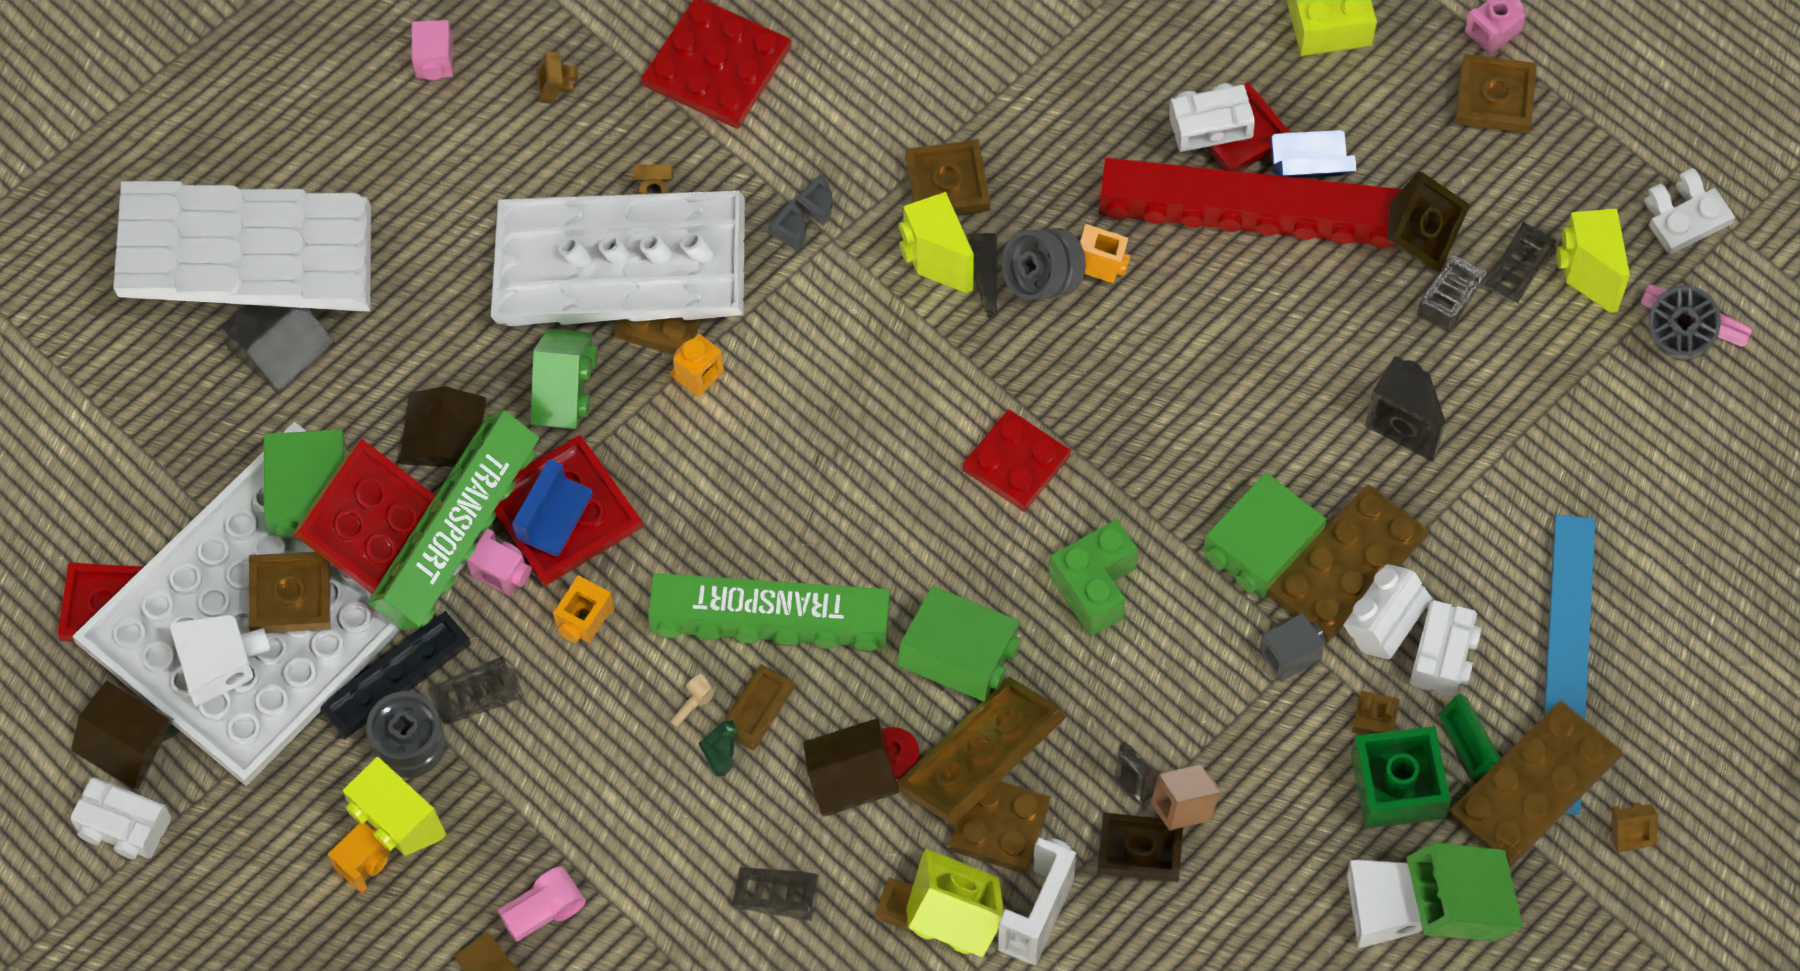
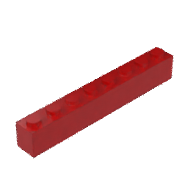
[1099,157,1402,248]

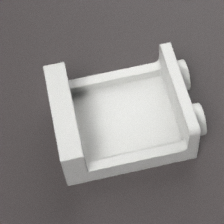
[998,838,1076,966]

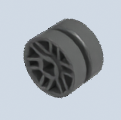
[1002,228,1085,300]
[1649,286,1721,360]
[366,691,446,778]

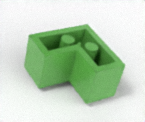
[530,329,598,429]
[1049,519,1138,637]

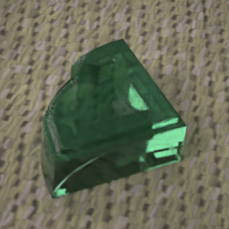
[698,720,738,776]

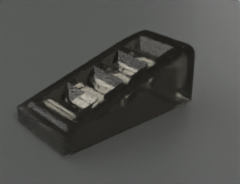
[1484,222,1557,305]
[966,233,997,318]
[1417,255,1487,332]
[431,656,524,724]
[1116,741,1158,804]
[732,867,820,921]

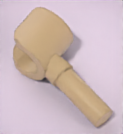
[670,674,714,728]

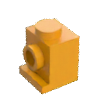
[1079,224,1131,283]
[670,333,724,398]
[553,575,615,643]
[327,823,391,894]

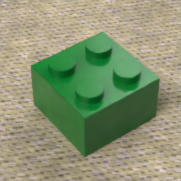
[1351,726,1451,829]

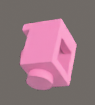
[1465,0,1526,55]
[467,528,532,597]

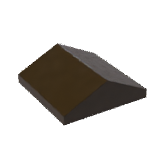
[1387,172,1471,273]
[399,386,486,468]
[71,680,174,789]
[803,718,900,817]
[1097,812,1183,883]

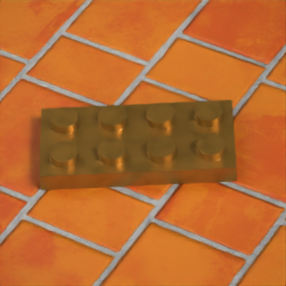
[1267,484,1429,643]
[897,676,1066,826]
[1449,700,1622,868]

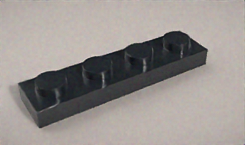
[320,611,471,740]

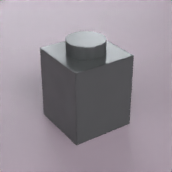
[1260,613,1326,682]

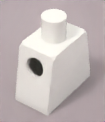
[169,615,271,706]
[1347,860,1422,948]

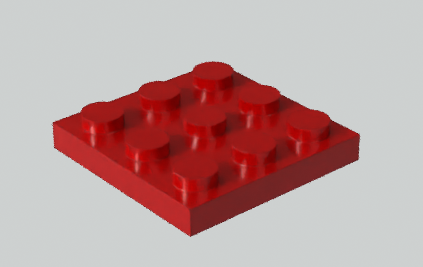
[641,0,792,129]
[493,434,643,587]
[293,438,436,594]

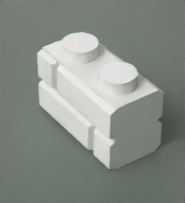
[1169,84,1255,152]
[1343,564,1432,660]
[1409,600,1482,697]
[71,777,171,860]

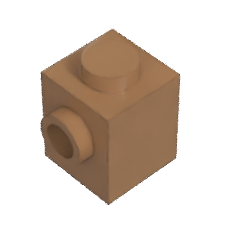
[1151,764,1220,831]

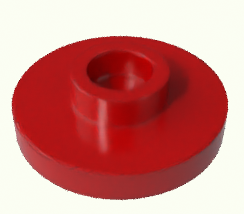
[883,727,919,779]

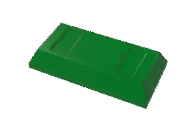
[1438,693,1501,782]

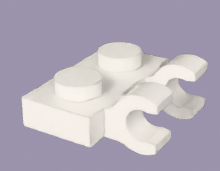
[1644,168,1735,255]

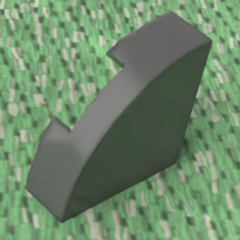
[795,174,833,226]
[768,200,806,252]

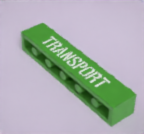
[367,410,540,631]
[648,573,890,651]

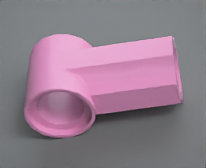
[497,867,586,942]

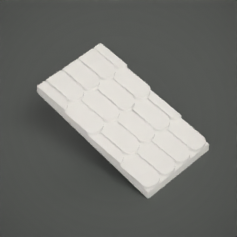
[113,181,371,312]
[491,191,745,326]

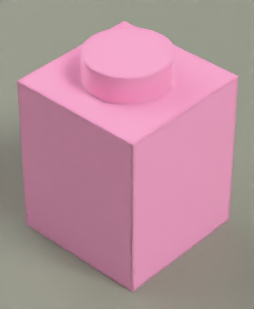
[412,20,453,80]

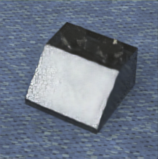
[220,304,335,395]
[1365,356,1446,462]

